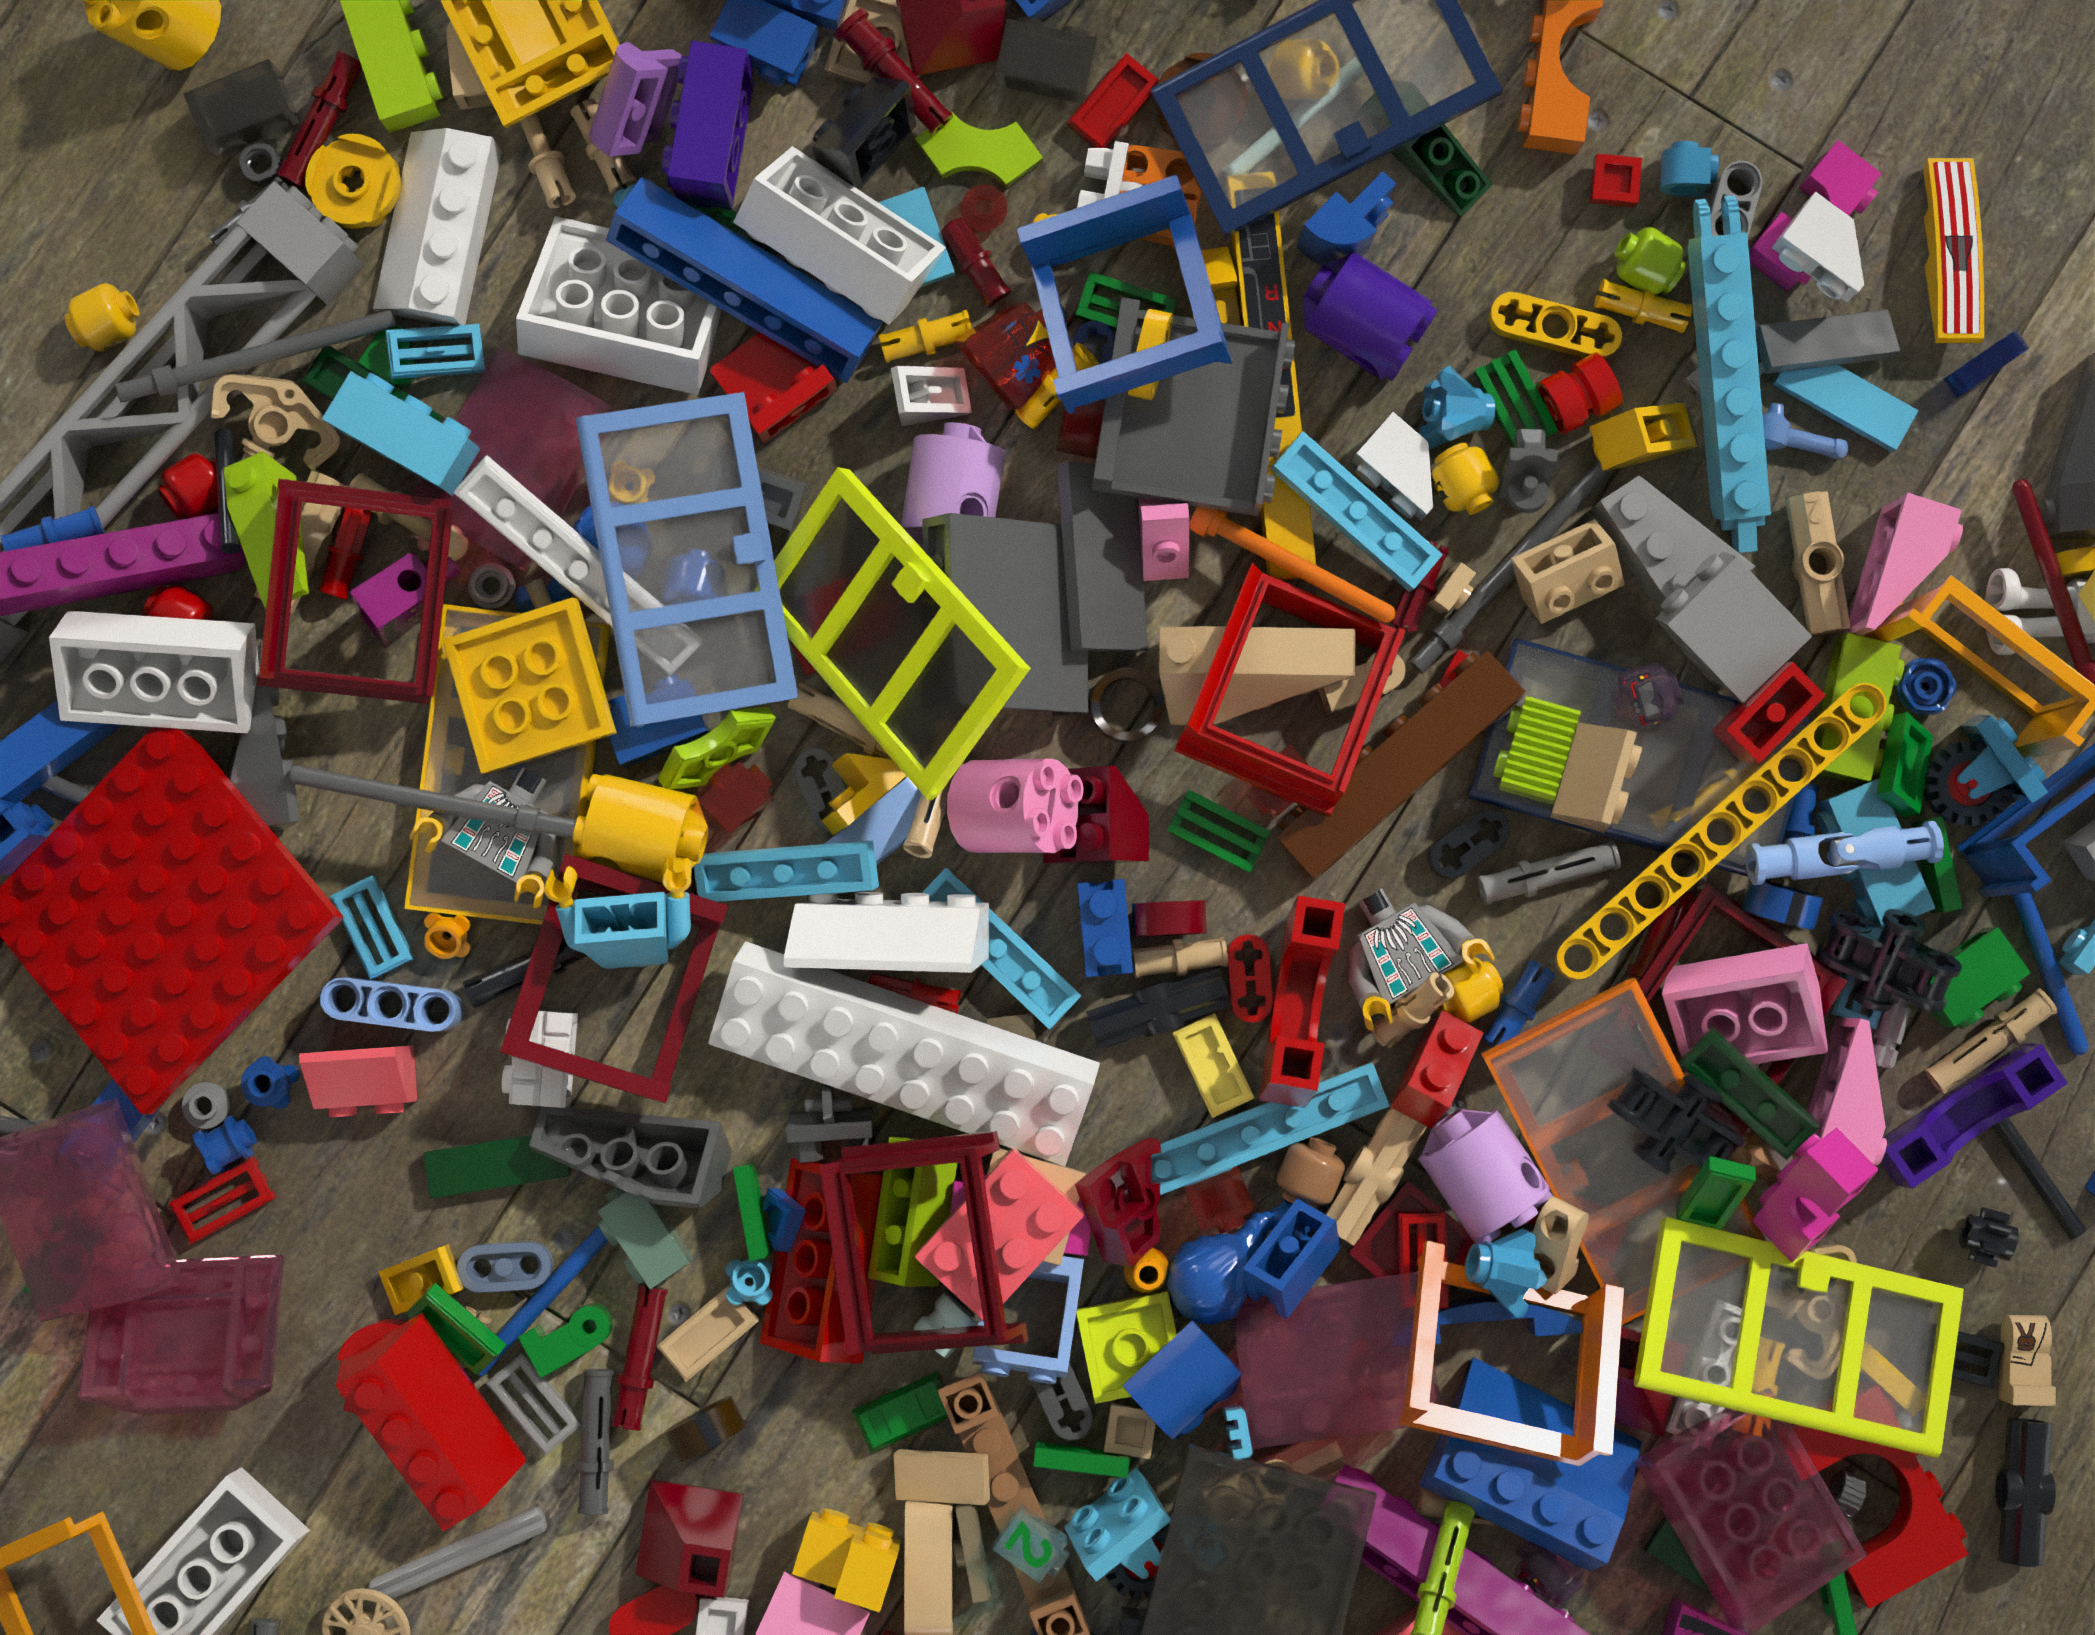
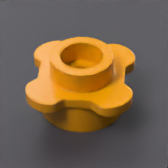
[424,912,471,959]

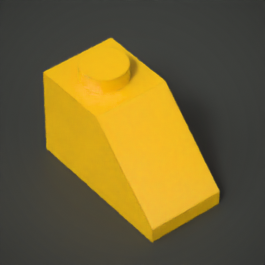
[1589,403,1697,471]

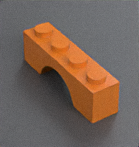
[1517,0,1603,155]

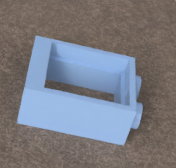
[972,1256,1084,1384]

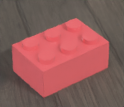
[915,1147,1084,1321]

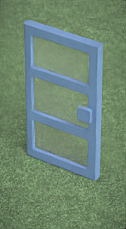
[575,392,798,728]

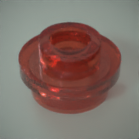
[961,185,1007,232]

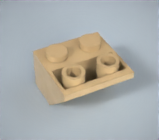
[1550,723,1642,833]

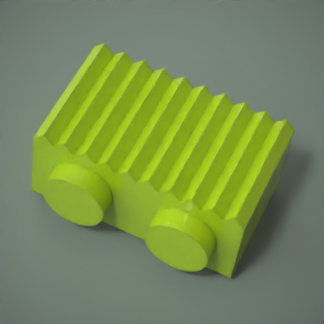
[1493,696,1581,805]

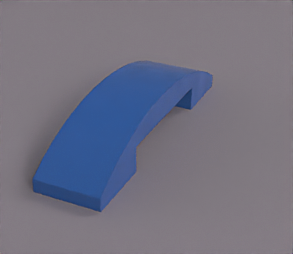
[1388,1296,1583,1347]

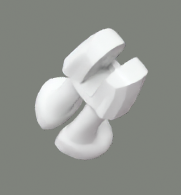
[1985,568,2095,655]

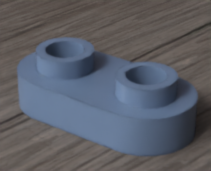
[457,1241,554,1293]

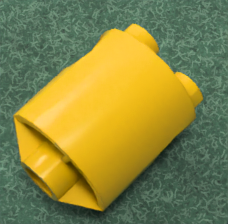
[82,0,221,71]
[572,774,708,884]

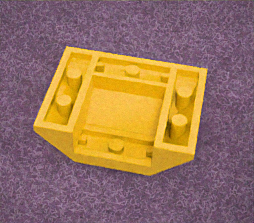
[440,0,620,128]

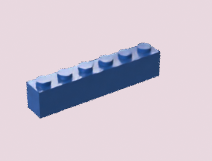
[606,177,883,384]

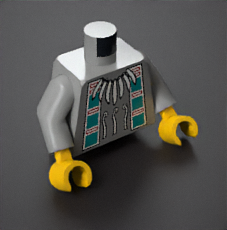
[409,767,558,909]
[1348,888,1494,1031]

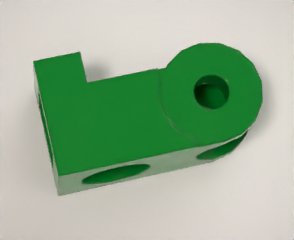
[518,1303,614,1378]

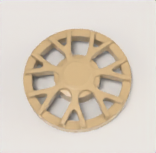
[322,1588,410,1635]

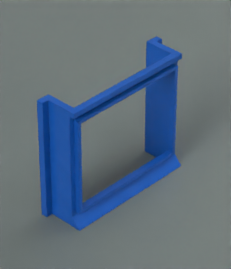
[1017,175,1232,414]
[1956,743,2095,898]

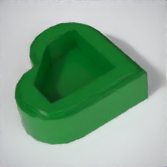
[358,325,417,387]

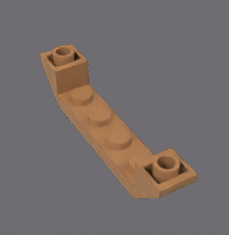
[937,1371,1091,1635]

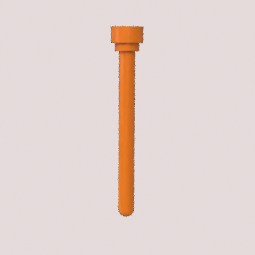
[1189,507,1395,623]

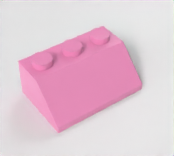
[1662,943,1828,1072]

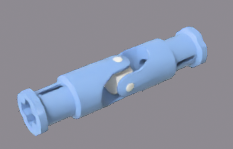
[1745,821,1944,885]

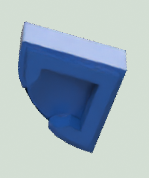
[763,1188,806,1252]

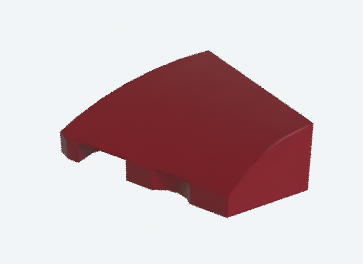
[1075,1137,1161,1268]

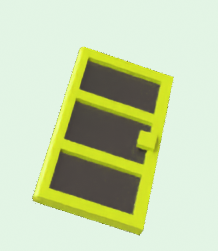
[754,467,1031,800]

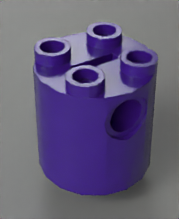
[1304,251,1438,381]

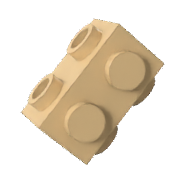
[1511,519,1625,624]

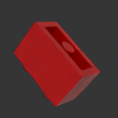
[1711,662,1826,764]
[1390,1010,1484,1129]

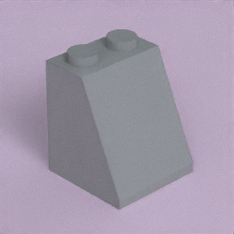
[1655,552,1812,704]

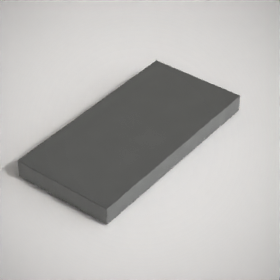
[1057,461,1148,653]

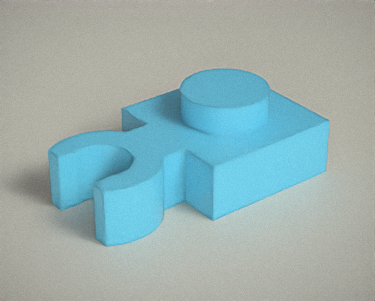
[2058,918,2095,975]

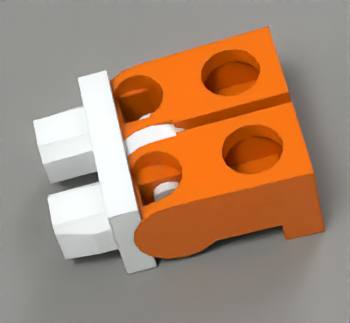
[1077,141,1206,250]

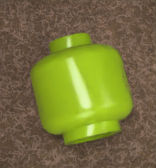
[1614,227,1686,295]

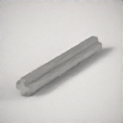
[368,1507,548,1604]

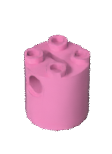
[947,758,1084,853]

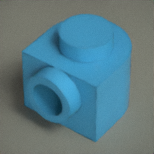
[1660,141,1719,198]

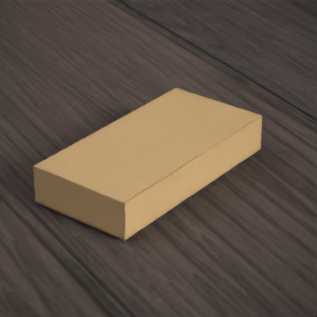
[657,1284,760,1382]
[893,1449,990,1505]

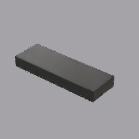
[1756,310,1900,374]

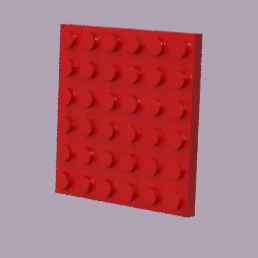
[0,727,344,1115]

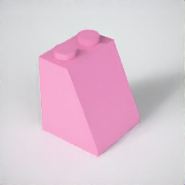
[755,1572,870,1635]

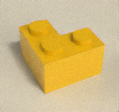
[792,1508,902,1613]

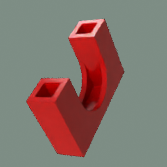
[1258,895,1345,1108]
[1767,1379,1969,1609]

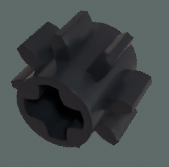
[1959,1207,2019,1268]

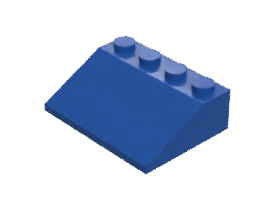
[1419,1357,1642,1571]

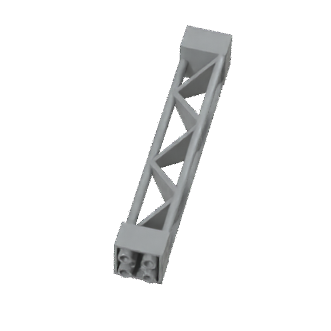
[0,181,364,663]

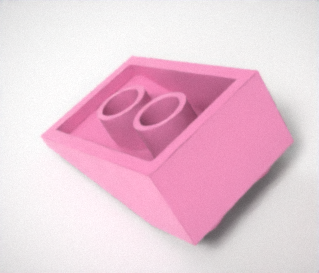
[1843,492,1963,636]
[1806,1018,1887,1166]

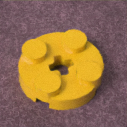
[305,134,401,229]

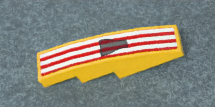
[1923,158,1984,343]

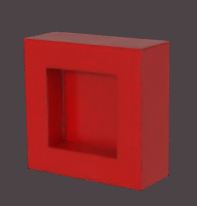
[1589,153,1642,208]

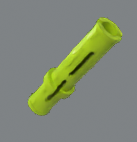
[1410,1501,1475,1635]

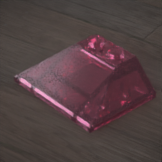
[78,1254,284,1415]

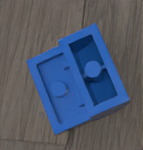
[1296,171,1396,265]
[1123,1321,1246,1440]

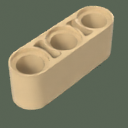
[904,1501,953,1635]

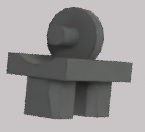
[1497,429,1557,513]
[786,1085,873,1163]

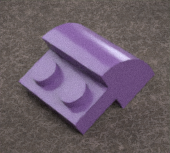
[589,42,682,156]

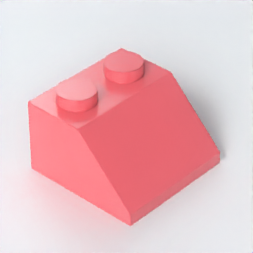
[299,1045,417,1117]

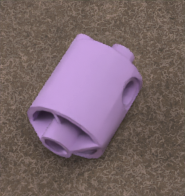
[901,422,1005,545]
[1418,1108,1554,1245]

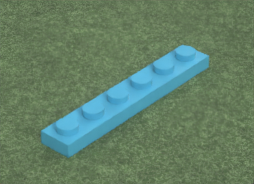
[1151,1062,1390,1195]

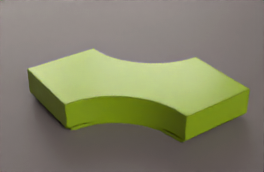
[915,112,1043,189]
[658,707,776,790]

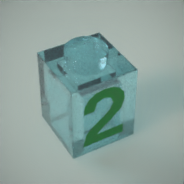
[993,1503,1070,1584]

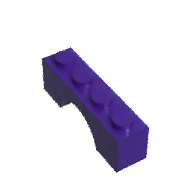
[1881,1043,2068,1189]

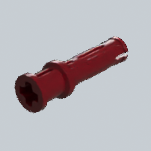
[834,8,953,136]

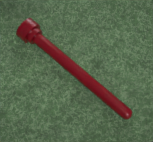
[2012,479,2095,685]

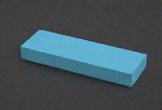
[1772,365,1919,453]

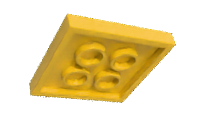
[443,597,617,774]

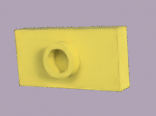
[1172,1013,1254,1118]

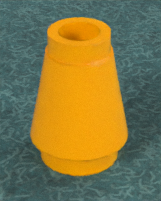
[1124,1247,1170,1294]

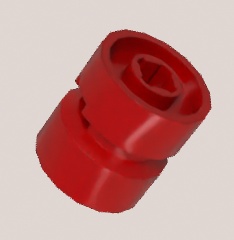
[1536,352,1623,435]

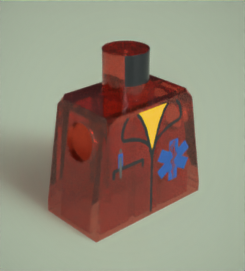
[953,302,1071,410]

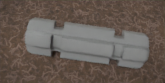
[1873,994,1911,1069]

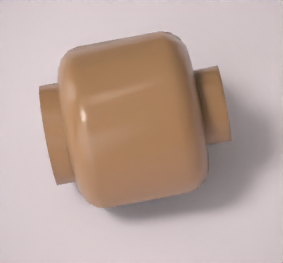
[1276,1137,1345,1209]

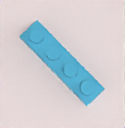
[1270,431,1443,592]
[694,840,879,902]
[922,867,1081,1030]

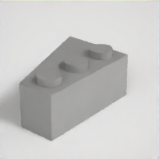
[1590,476,1756,613]

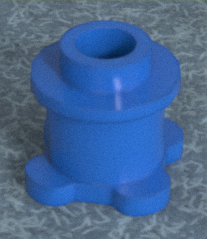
[240,1056,300,1109]
[193,1115,257,1175]

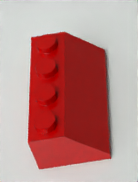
[760,1158,883,1364]
[335,1313,526,1532]

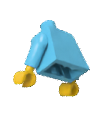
[544,858,692,969]

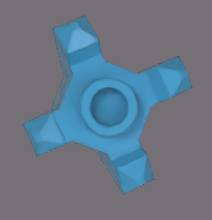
[1419,366,1495,449]
[1465,1229,1547,1318]

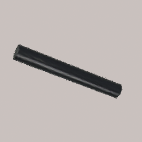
[214,429,240,554]
[1992,1117,2086,1240]

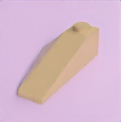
[1159,626,1355,726]

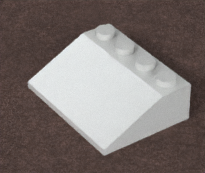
[516,216,722,395]

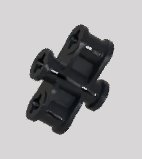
[1815,909,1962,1012]
[1607,1066,1748,1175]

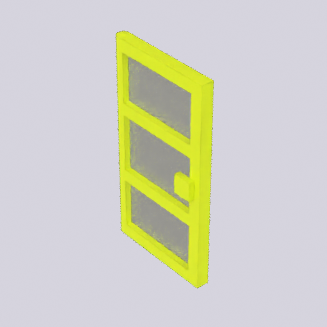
[1634,1217,1964,1458]

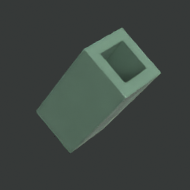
[598,1187,695,1289]

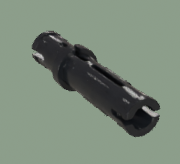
[463,937,587,1008]

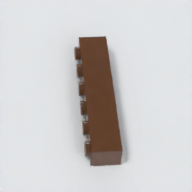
[1276,650,1526,882]

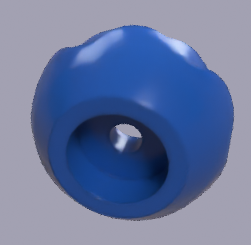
[1896,658,1956,715]

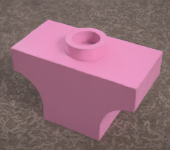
[1138,498,1189,581]

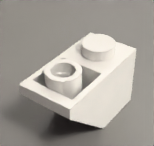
[1772,192,1864,303]
[1352,412,1433,521]

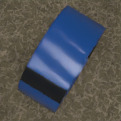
[1740,879,1823,930]

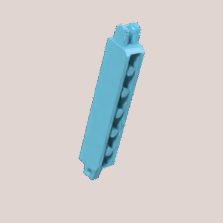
[1688,195,1771,553]

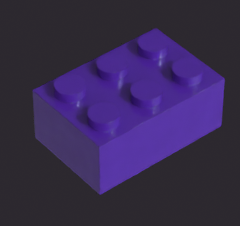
[662,40,755,210]

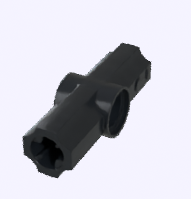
[1086,968,1232,1049]
[1995,1417,2056,1567]

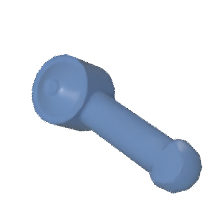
[1763,403,1848,460]

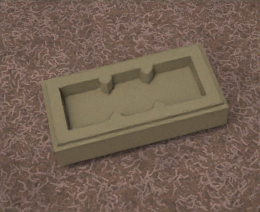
[953,1504,992,1603]

